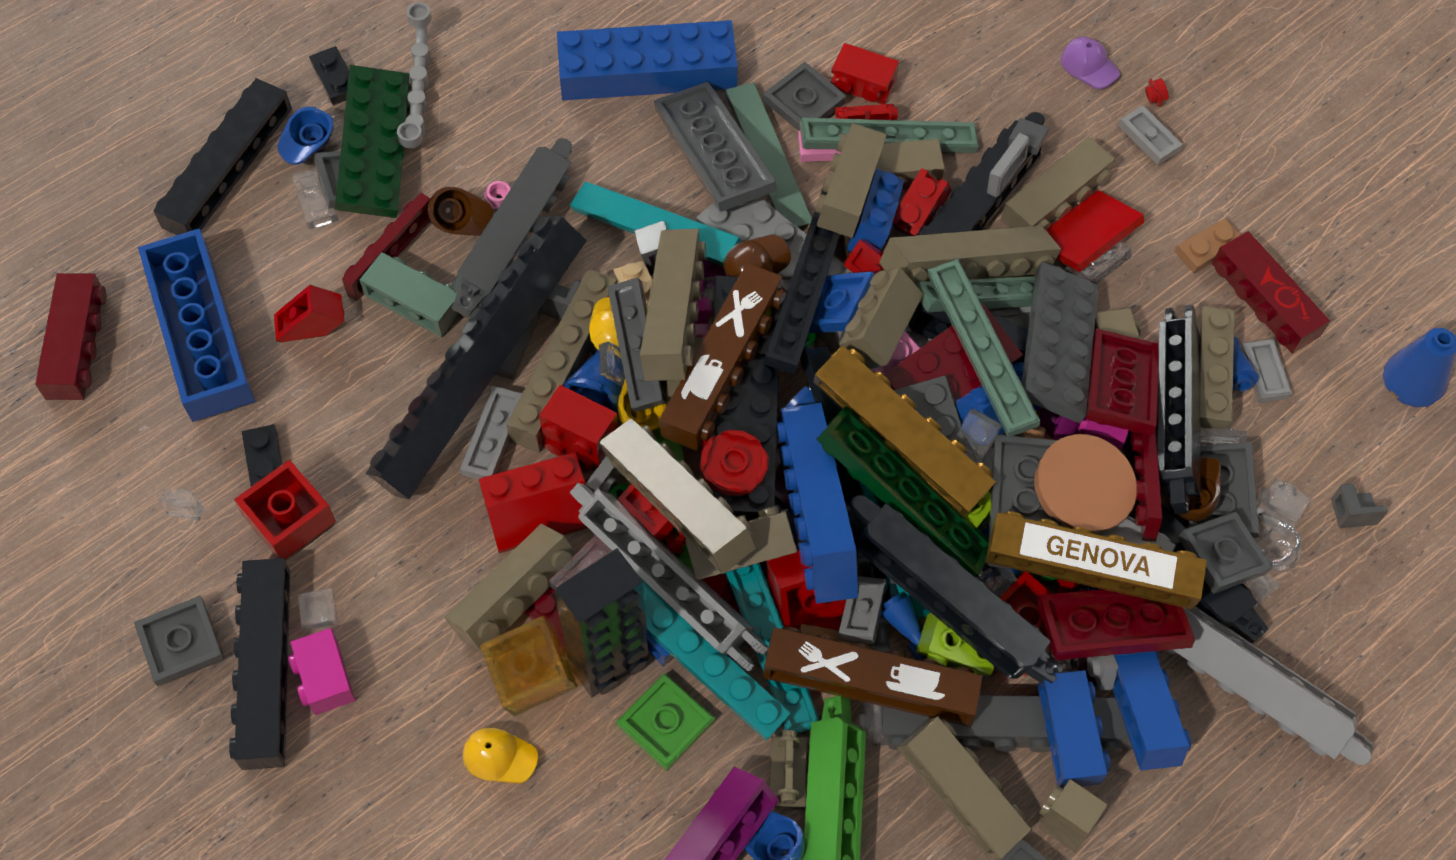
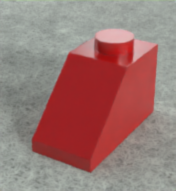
[274,285,345,343]

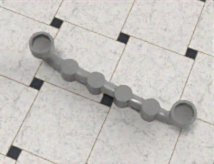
[397,2,432,149]

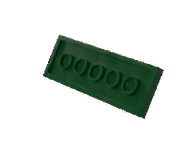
[334,65,409,218]
[816,406,989,578]

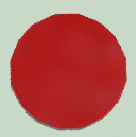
[700,430,768,497]

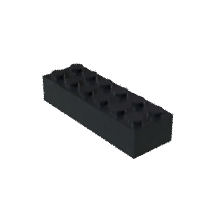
[554,548,649,698]

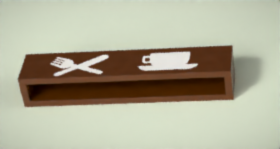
[659,263,786,451]
[763,627,983,727]

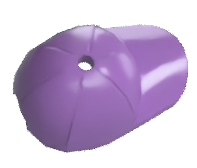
[1061,36,1120,89]

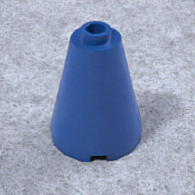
[1383,328,1456,407]
[563,350,625,419]

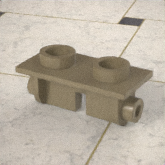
[770,730,807,808]

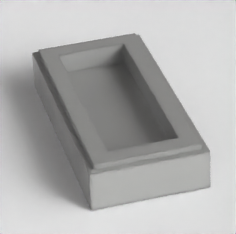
[987,133,1029,197]
[1241,339,1292,403]

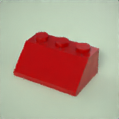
[479,452,588,553]

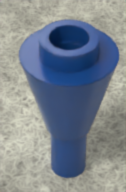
[1233,337,1259,391]
[881,594,922,656]

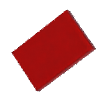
[1046,190,1144,272]

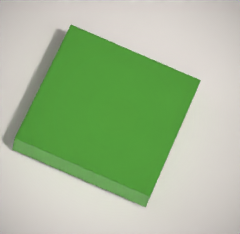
[616,673,715,771]

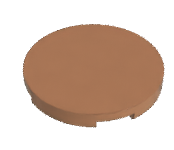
[1034,434,1137,534]

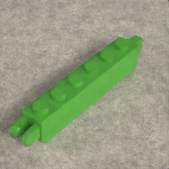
[803,696,866,860]

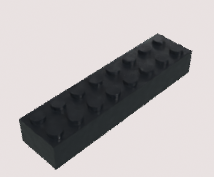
[706,275,780,520]

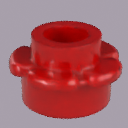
[1145,78,1169,107]

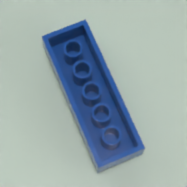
[557,20,738,101]
[138,228,255,422]
[777,403,858,604]

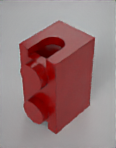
[830,43,899,104]
[892,168,952,236]

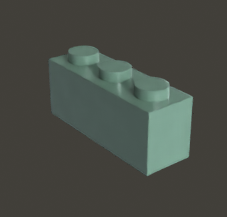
[360,252,460,337]

